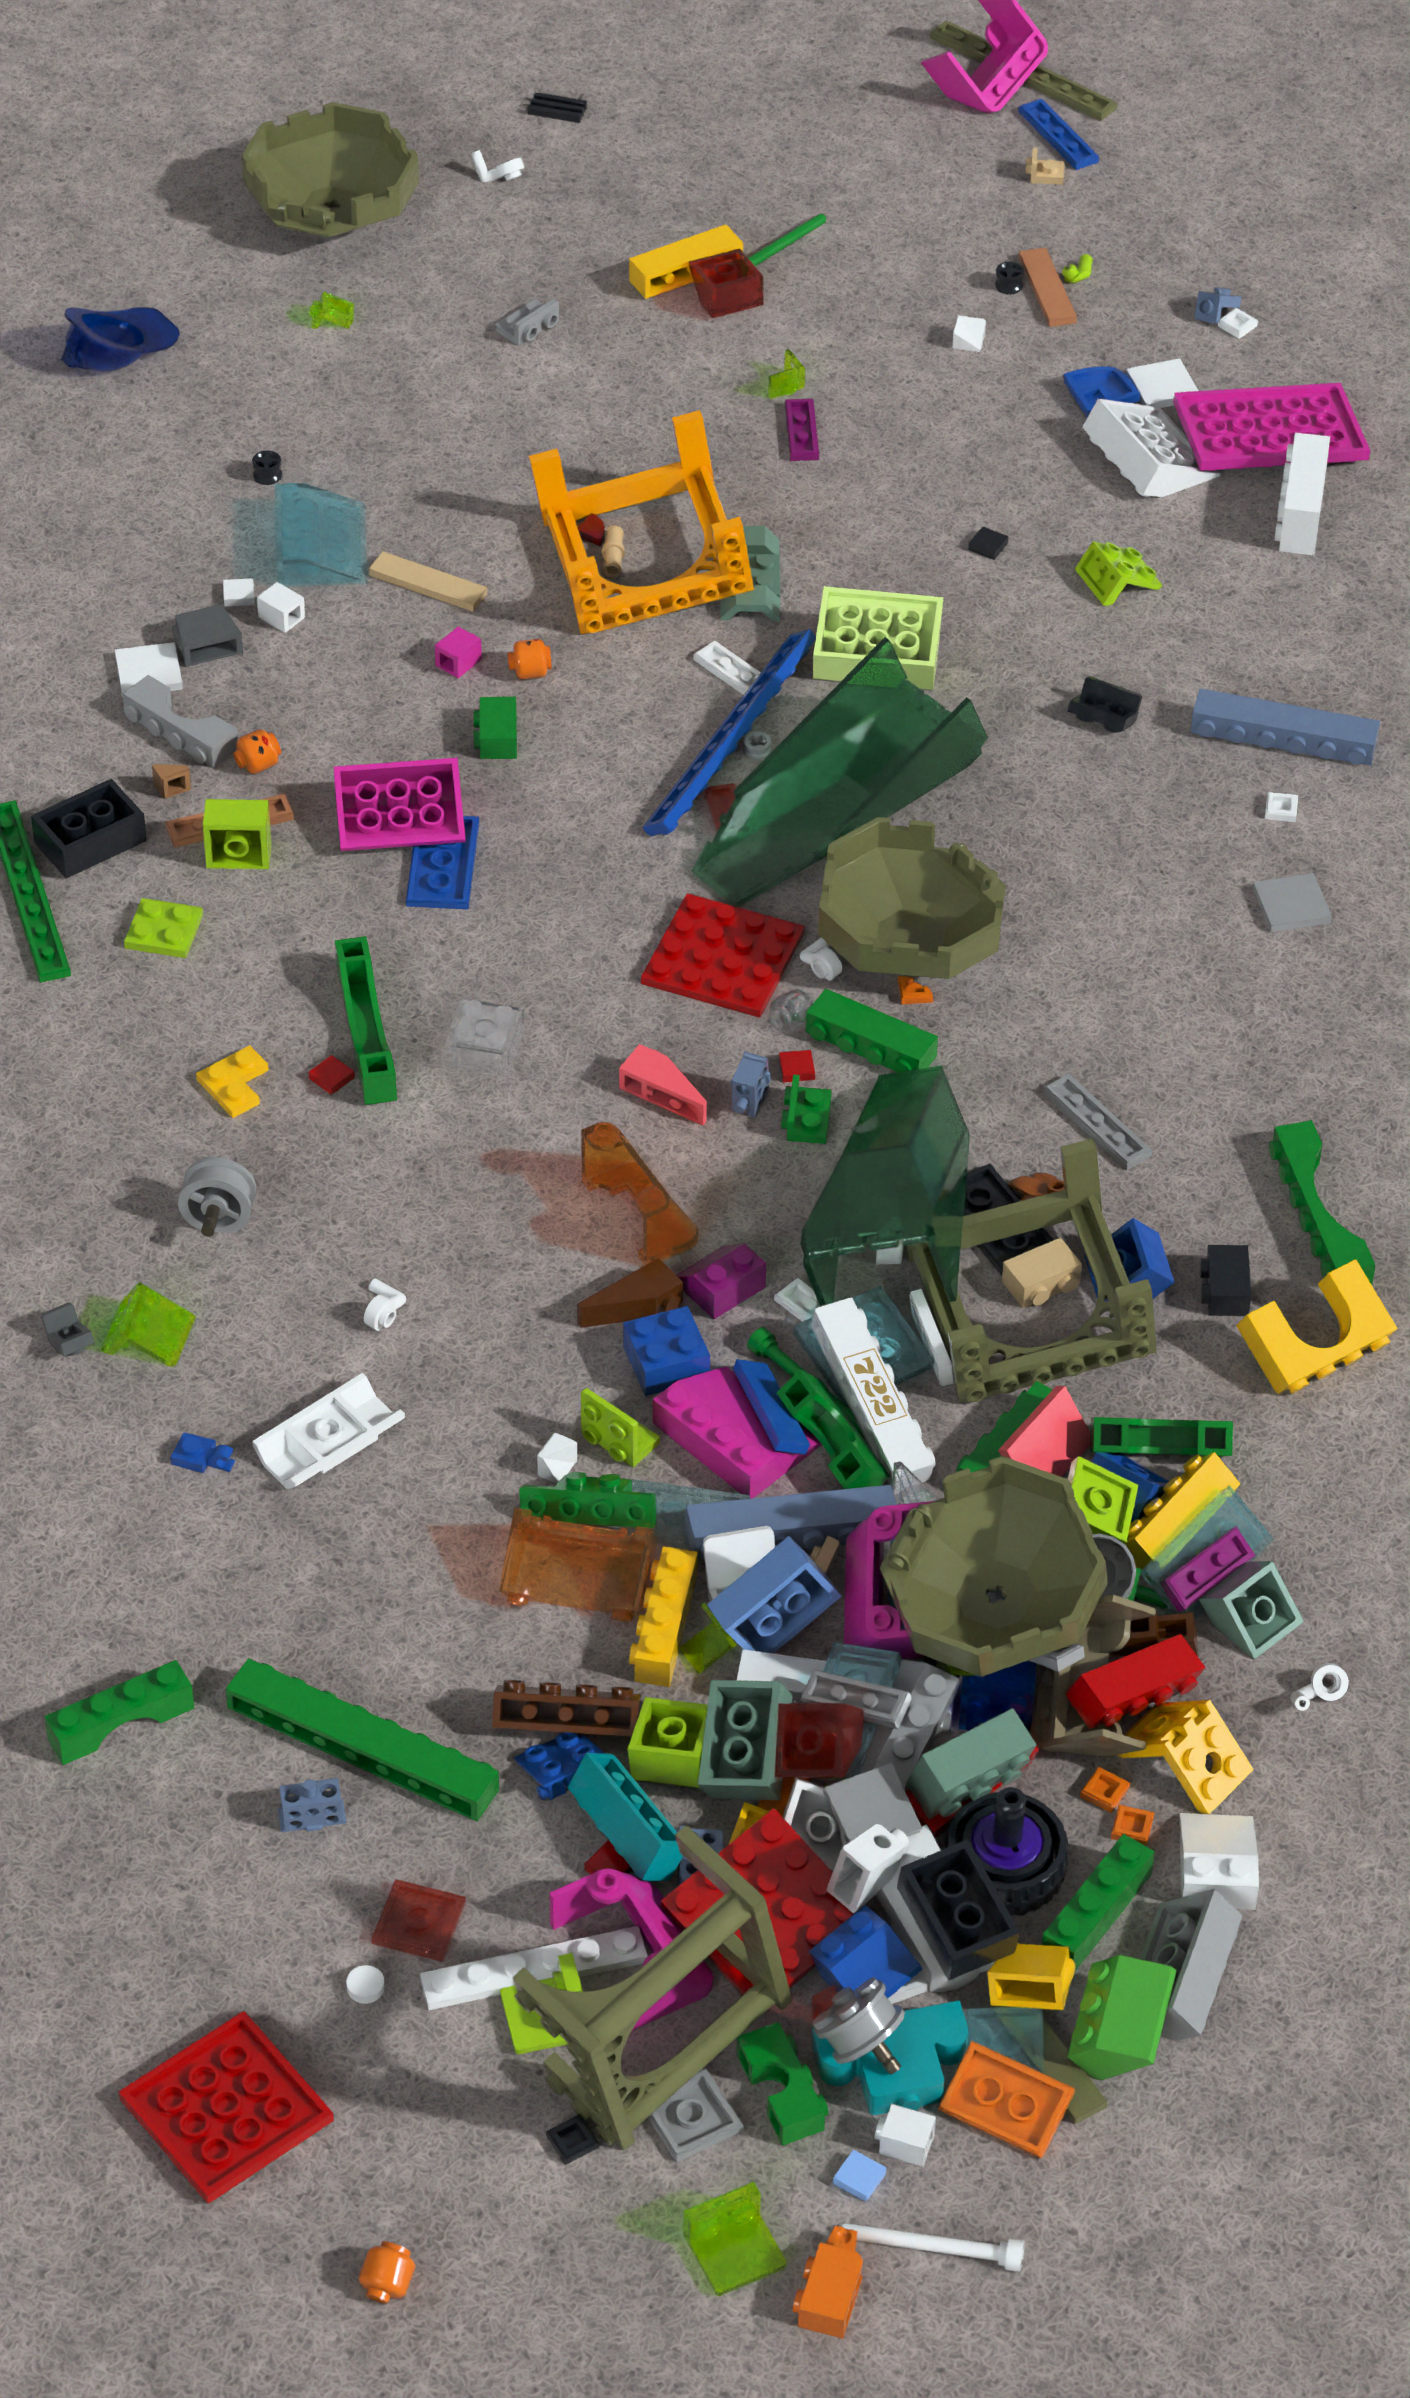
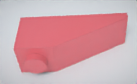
[619,1044,707,1125]

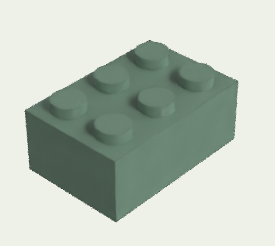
[698,1680,793,1800]
[906,1708,1037,1819]

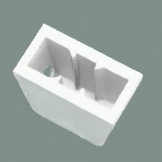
[826,1824,909,1914]

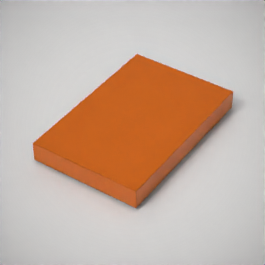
[938,2040,1075,2159]

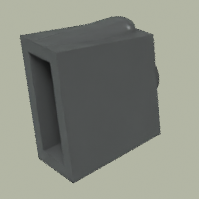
[172,604,243,667]

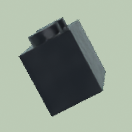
[1200,1245,1251,1316]

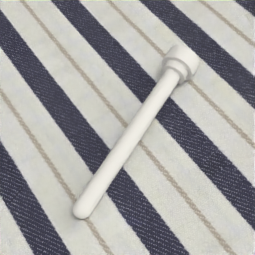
[839,2223,1025,2272]

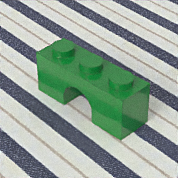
[736,2021,829,2146]

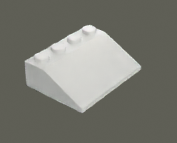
[1082,399,1221,497]

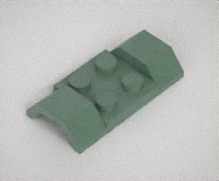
[721,526,780,621]

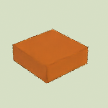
[1080,1766,1130,1813]
[1111,1805,1155,1847]

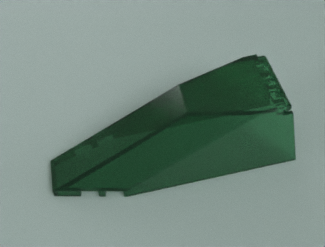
[692,637,988,907]
[800,1065,970,1307]

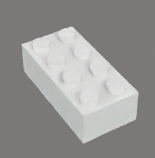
[1275,433,1330,555]

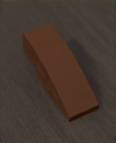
[1109,1607,1198,1656]

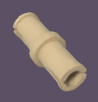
[601,526,625,578]

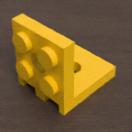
[1118,1700,1254,1814]

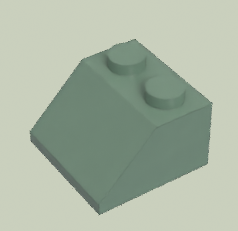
[1199,1561,1304,1659]

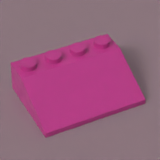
[333,758,465,851]
[653,1366,822,1499]

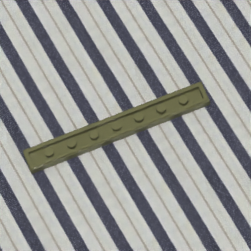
[930,20,1117,121]

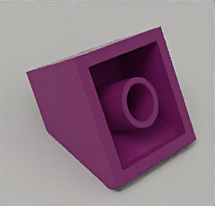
[676,1243,766,1319]

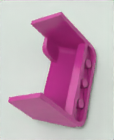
[921,0,1048,113]
[844,1501,934,1663]
[549,1869,713,2030]

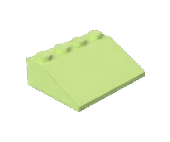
[813,586,944,690]

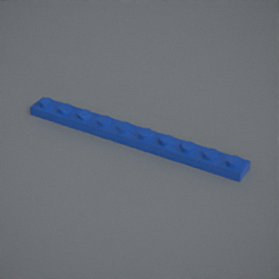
[642,629,816,836]

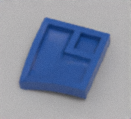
[1064,366,1140,418]

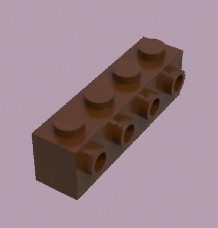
[492,1680,641,1737]

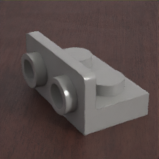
[495,299,559,346]

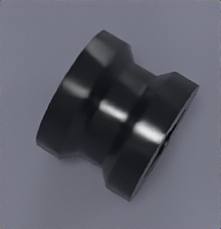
[995,261,1024,295]
[252,450,282,485]

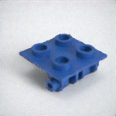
[513,1732,605,1801]

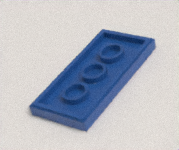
[406,816,480,910]

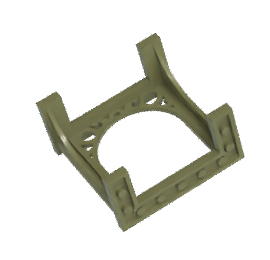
[898,1138,1157,1403]
[512,1825,792,2150]

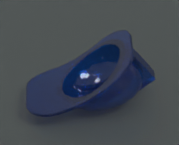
[61,307,180,372]

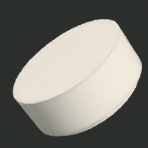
[347,1965,385,2004]

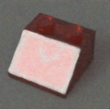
[689,249,764,318]
[774,1703,864,1778]

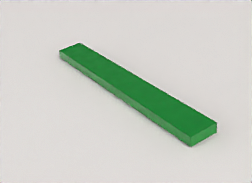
[0,800,71,983]

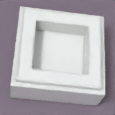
[1218,308,1258,339]
[223,578,254,607]
[1265,792,1298,822]

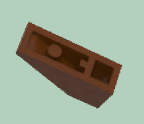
[577,1258,683,1328]

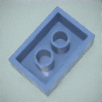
[707,1536,842,1654]

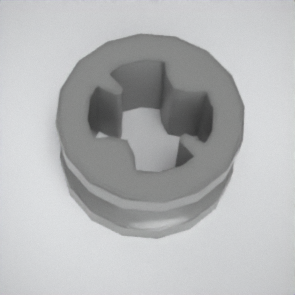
[744,731,771,759]

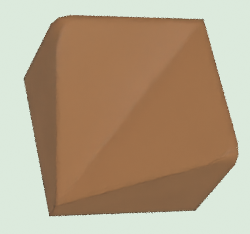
[152,764,191,799]

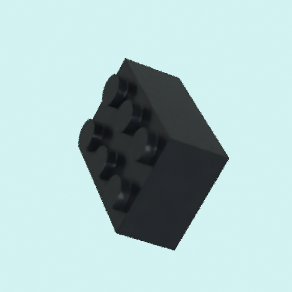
[31,778,147,879]
[897,1839,1020,1981]

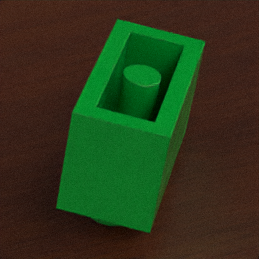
[474,696,517,759]

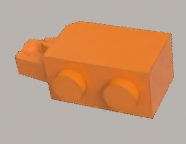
[793,2226,863,2339]

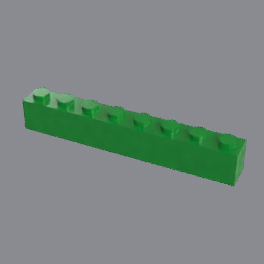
[226,1658,499,1822]

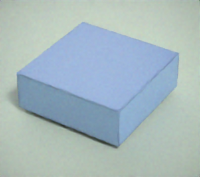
[833,2149,886,2202]

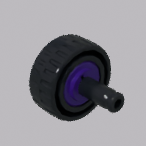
[945,1787,1068,1916]

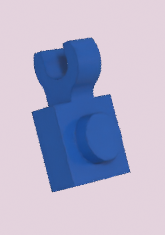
[170,1432,235,1473]

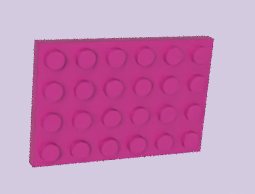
[1173,383,1370,471]

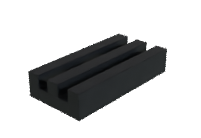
[527,92,587,123]

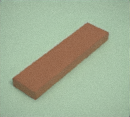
[1019,248,1077,327]
[165,794,294,848]

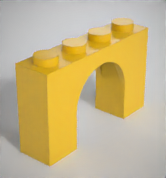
[1236,1259,1398,1394]

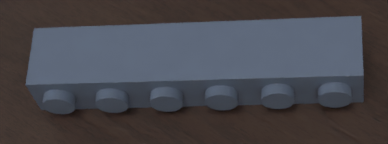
[1191,688,1380,765]
[683,1485,897,1559]

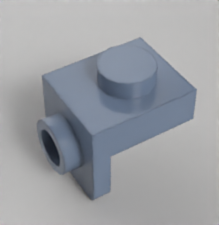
[1195,287,1241,323]

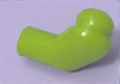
[1062,254,1093,284]

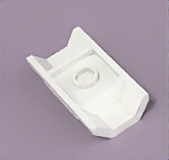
[252,1373,405,1489]

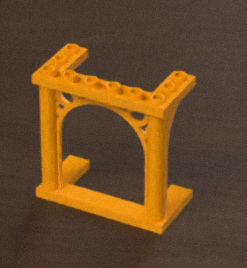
[529,410,754,634]

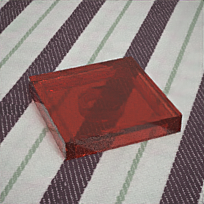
[371,1879,466,1962]

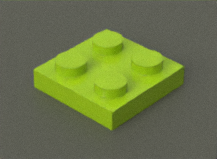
[124,898,203,958]
[1068,1456,1138,1544]

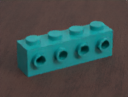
[567,1753,683,1882]

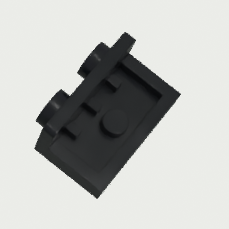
[1068,676,1142,732]

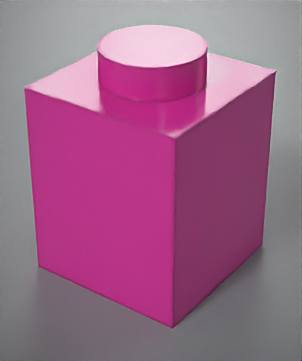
[435,626,482,678]

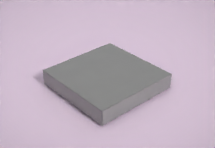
[1253,873,1332,932]
[823,1762,922,1844]
[648,2068,744,2163]

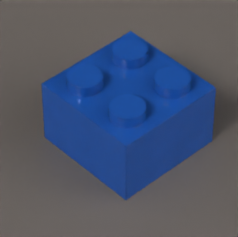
[623,1306,710,1396]

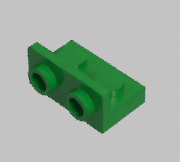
[781,1074,832,1144]

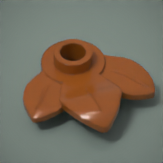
[1008,1172,1064,1202]

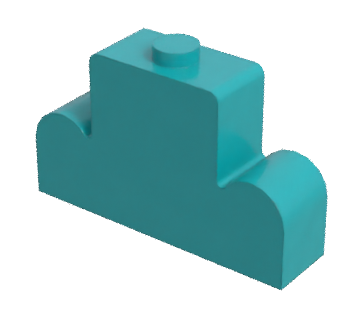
[812,2000,968,2115]

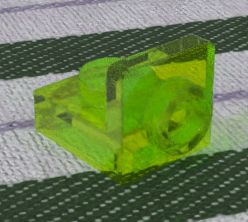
[309,291,354,329]

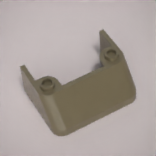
[1030,1595,1156,1757]

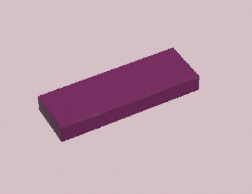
[785,399,819,461]
[1159,1526,1256,1612]

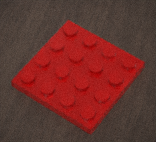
[641,893,805,1018]
[661,1808,863,1995]
[119,2011,334,2204]

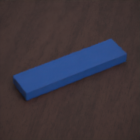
[1019,98,1099,170]
[733,1359,810,1455]

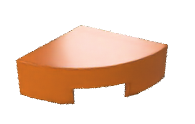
[897,976,933,1005]

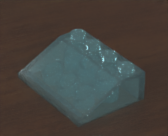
[275,483,367,587]

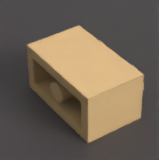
[1002,1237,1082,1308]

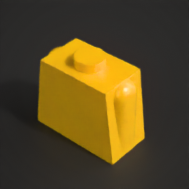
[987,1944,1076,2010]

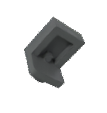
[41,1302,95,1356]

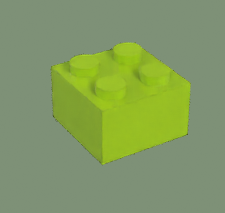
[203,799,272,869]
[628,1697,708,1788]

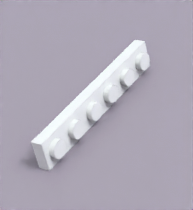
[420,1926,648,2010]

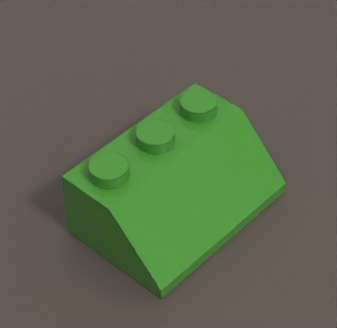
[1067,1955,1177,2080]

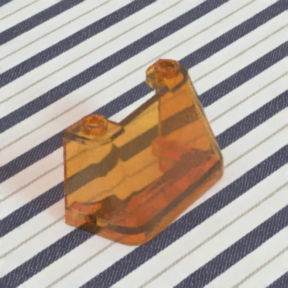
[581,1122,699,1265]
[499,1508,658,1622]

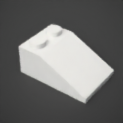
[1179,1813,1259,1910]

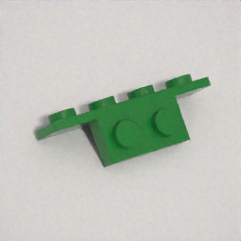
[519,1472,657,1528]

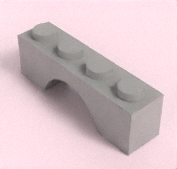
[123,675,238,768]

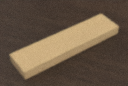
[368,551,487,612]

